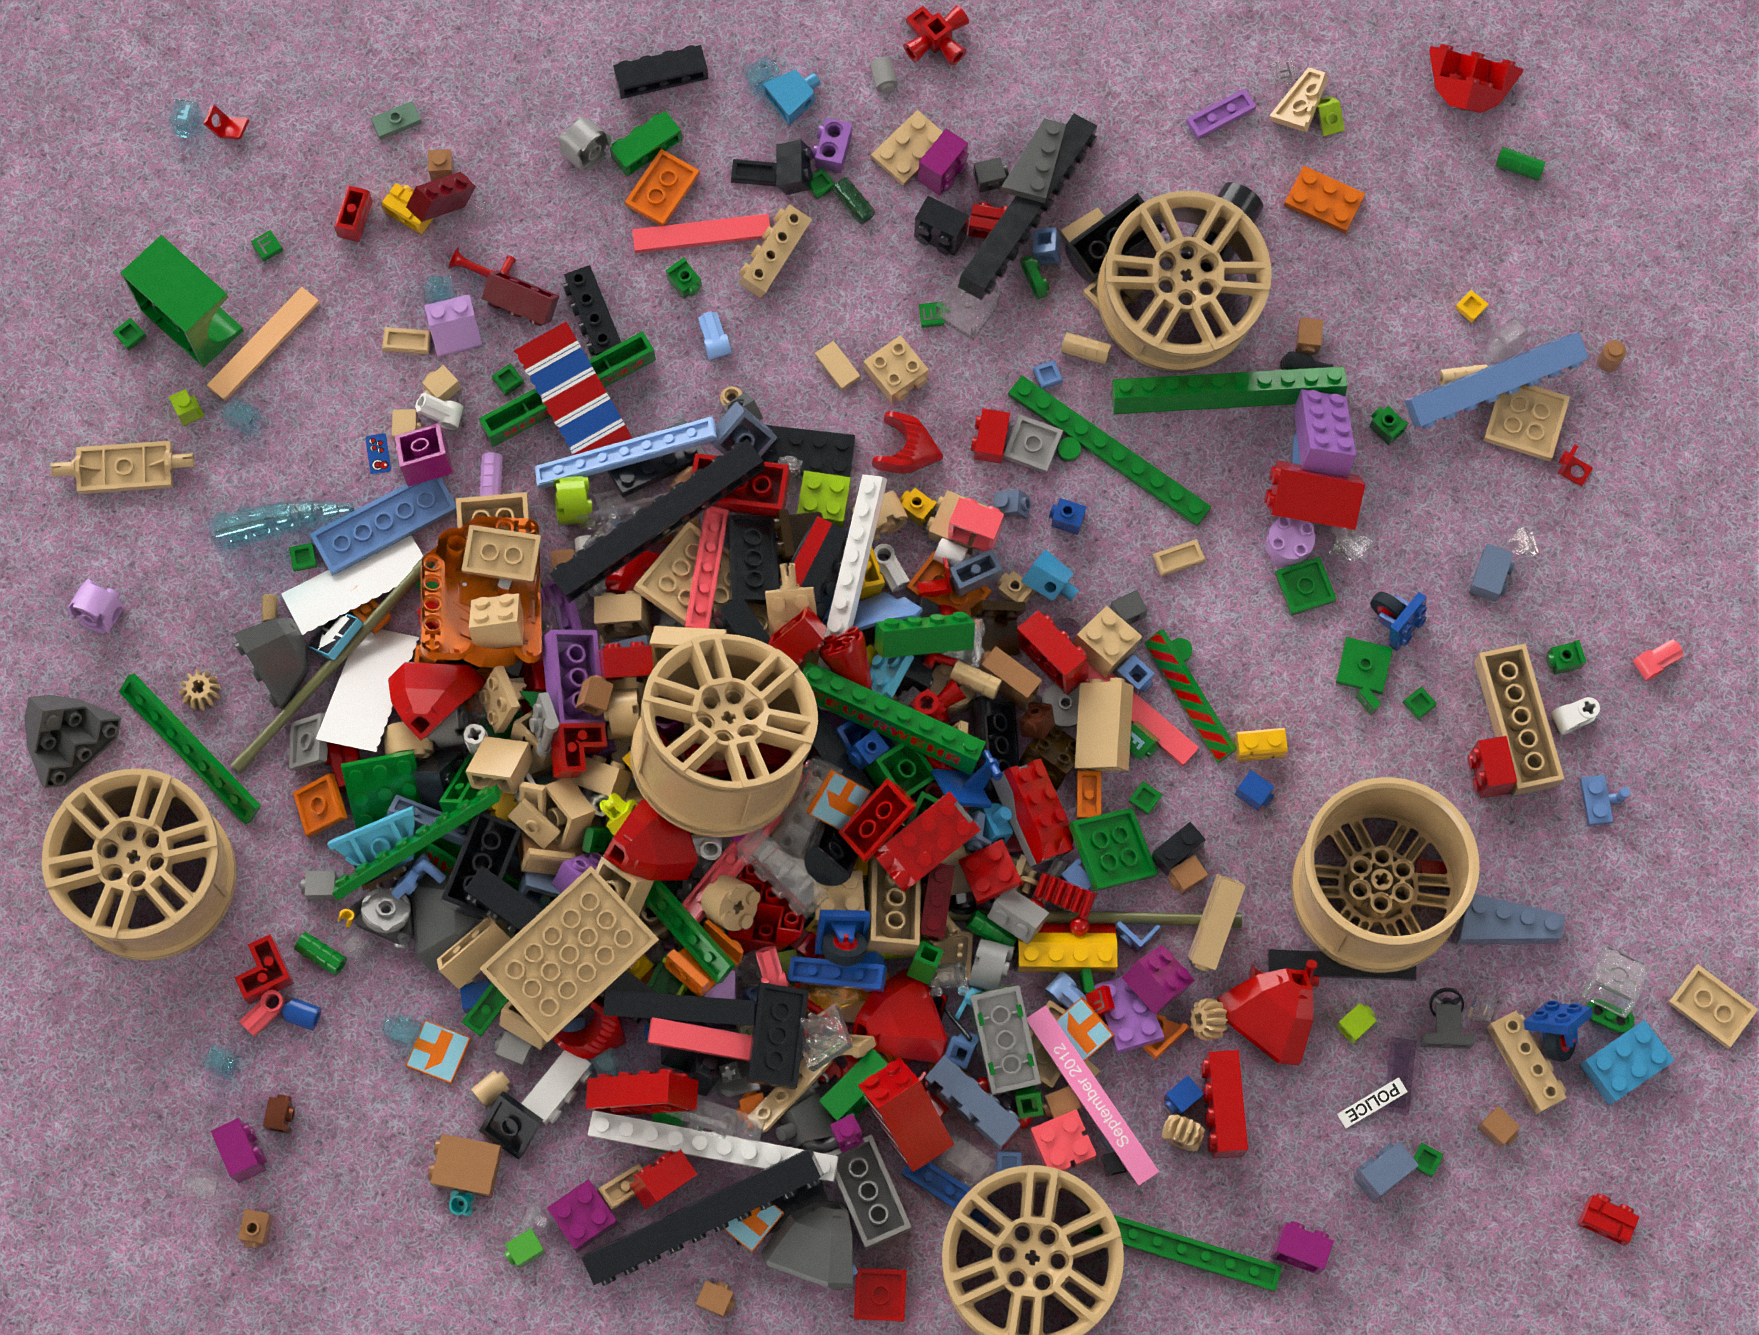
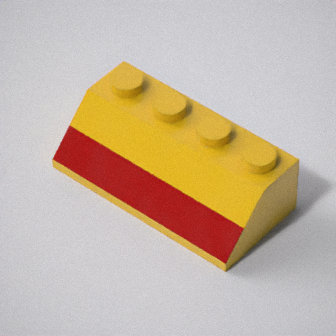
[1017,924,1118,973]

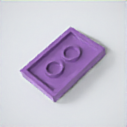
[1094,977,1164,1054]

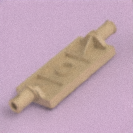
[51,441,195,494]
[765,563,821,672]

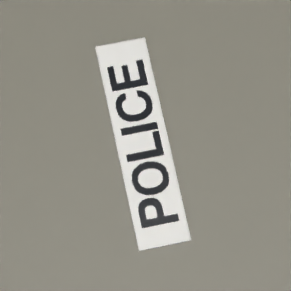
[1337,1077,1408,1128]

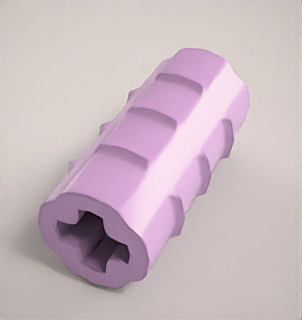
[479,452,503,496]

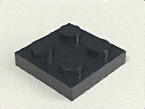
[479,1091,544,1160]

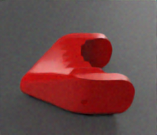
[872,411,943,474]
[553,996,626,1059]

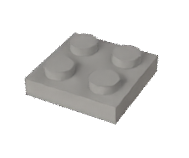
[1003,415,1063,474]
[289,713,328,771]

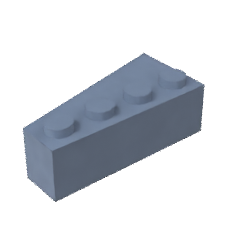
[1455,894,1566,945]
[924,1055,1021,1151]

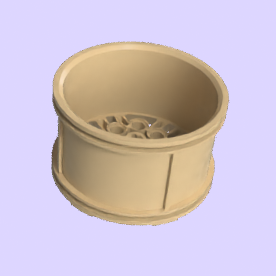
[1097,191,1272,372]
[630,633,818,837]
[41,769,237,961]
[1291,777,1480,973]
[942,1165,1124,1335]

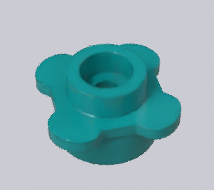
[449,1190,474,1217]

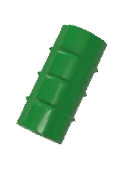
[1495,146,1546,181]
[965,909,1017,947]
[294,932,347,976]

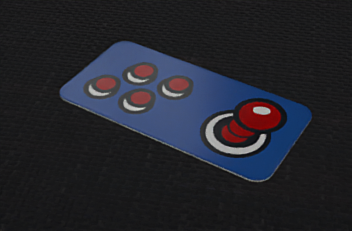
[365,433,391,475]

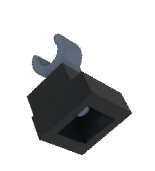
[1101,1135,1128,1177]

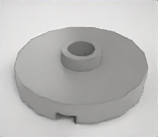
[1042,683,1080,728]
[361,887,411,933]

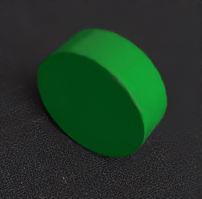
[1057,437,1081,462]
[1172,638,1192,662]

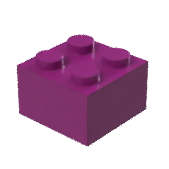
[918,128,969,196]
[394,423,453,487]
[1122,945,1195,1014]
[211,1118,267,1183]
[547,1179,618,1253]
[1270,1221,1334,1275]

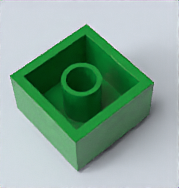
[864,743,935,796]

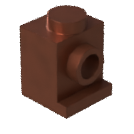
[1019,702,1055,739]
[263,1094,295,1134]

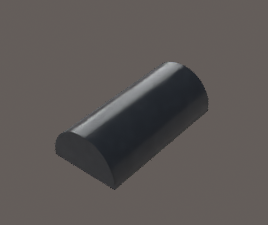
[1181,182,1264,272]
[1065,193,1165,283]
[971,696,1020,799]
[440,811,522,919]
[805,820,858,886]

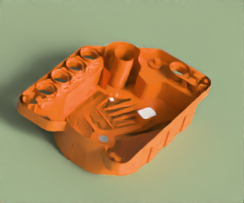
[421,516,542,668]

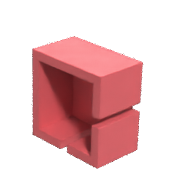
[948,497,1004,552]
[1029,1109,1097,1172]

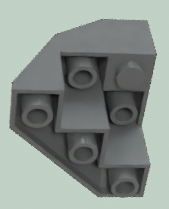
[234,618,308,710]
[24,695,121,788]
[412,872,484,973]
[761,1201,853,1291]

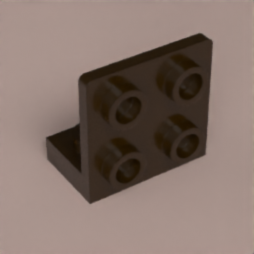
[970,600,1026,656]

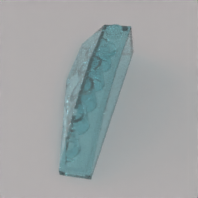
[209,501,355,552]

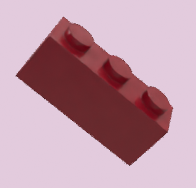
[406,172,476,222]
[481,270,559,326]
[920,863,955,942]

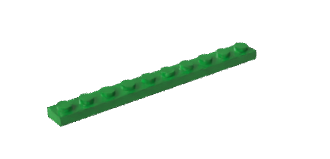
[1008,375,1211,526]

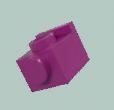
[830,1113,864,1154]

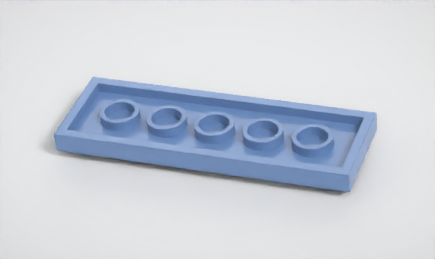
[310,477,457,576]

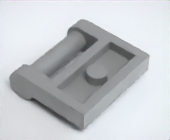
[529,692,559,757]

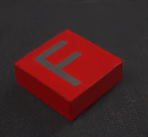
[1085,985,1115,1017]

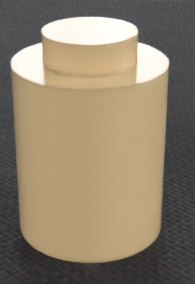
[471,1070,510,1108]

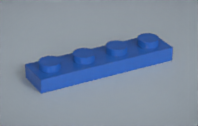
[787,956,887,991]
[901,1162,999,1228]

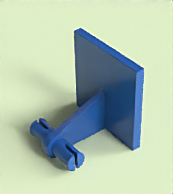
[931,750,1003,808]

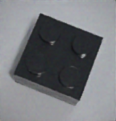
[914,196,969,256]

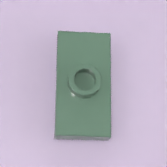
[371,101,422,140]

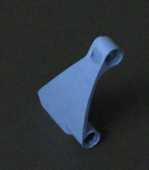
[822,592,923,642]

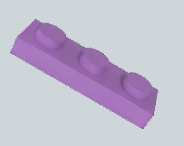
[1186,88,1256,140]

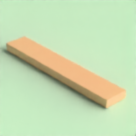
[207,287,320,402]

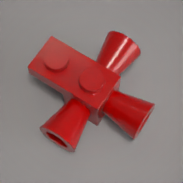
[903,5,969,66]
[910,679,966,725]

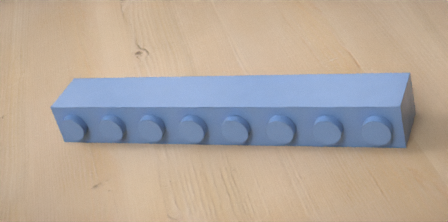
[1404,332,1589,429]

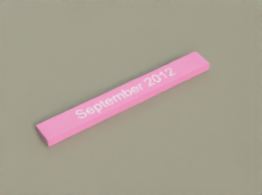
[1027,1005,1159,1186]

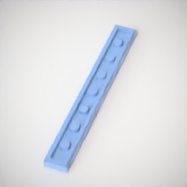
[535,416,718,490]

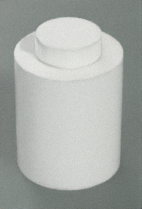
[933,538,971,567]

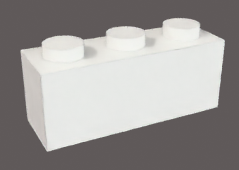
[521,1050,593,1126]

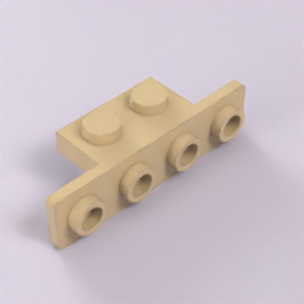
[748,1047,833,1132]

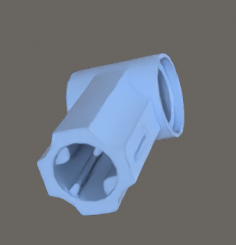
[698,311,732,360]
[1044,971,1087,1009]

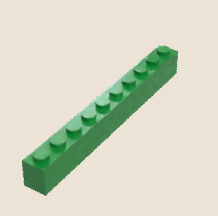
[1111,367,1348,414]

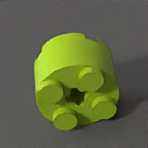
[553,476,592,526]

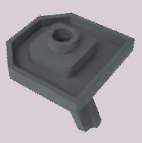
[714,1057,764,1098]

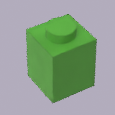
[504,1228,546,1269]

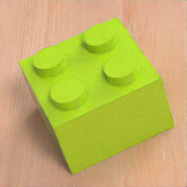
[797,471,851,529]

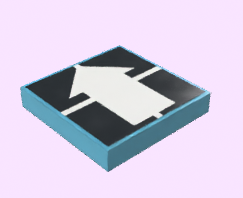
[307,614,364,660]

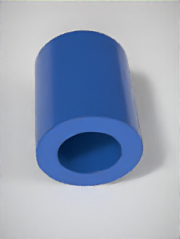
[281,998,322,1031]

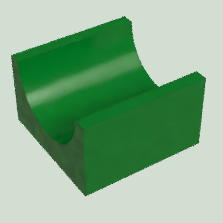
[120,235,244,368]

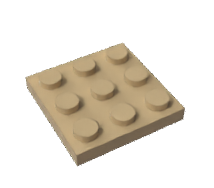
[1483,384,1570,462]

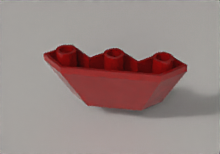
[1429,44,1523,113]
[388,662,486,741]
[603,798,698,881]
[727,861,806,957]
[852,968,948,1063]
[1216,968,1313,1066]

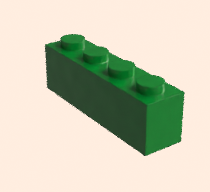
[874,612,975,658]

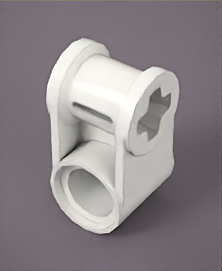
[1550,697,1600,735]

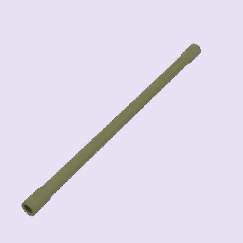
[230,553,435,774]
[949,907,1242,928]

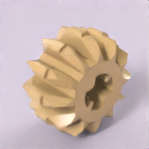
[179,669,221,711]
[1189,998,1228,1041]
[1162,1115,1205,1151]

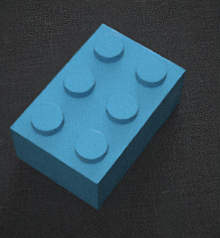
[1580,1020,1675,1106]

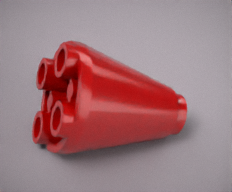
[819,627,873,690]

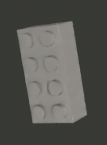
[827,1134,912,1251]

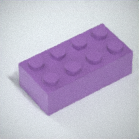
[1293,389,1356,477]
[542,630,606,725]

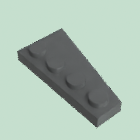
[1000,118,1066,203]

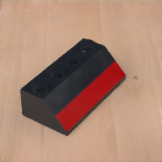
[777,515,849,621]

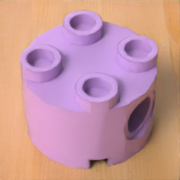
[1265,517,1316,567]
[67,579,124,634]

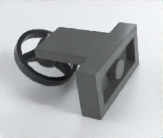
[1420,987,1474,1049]

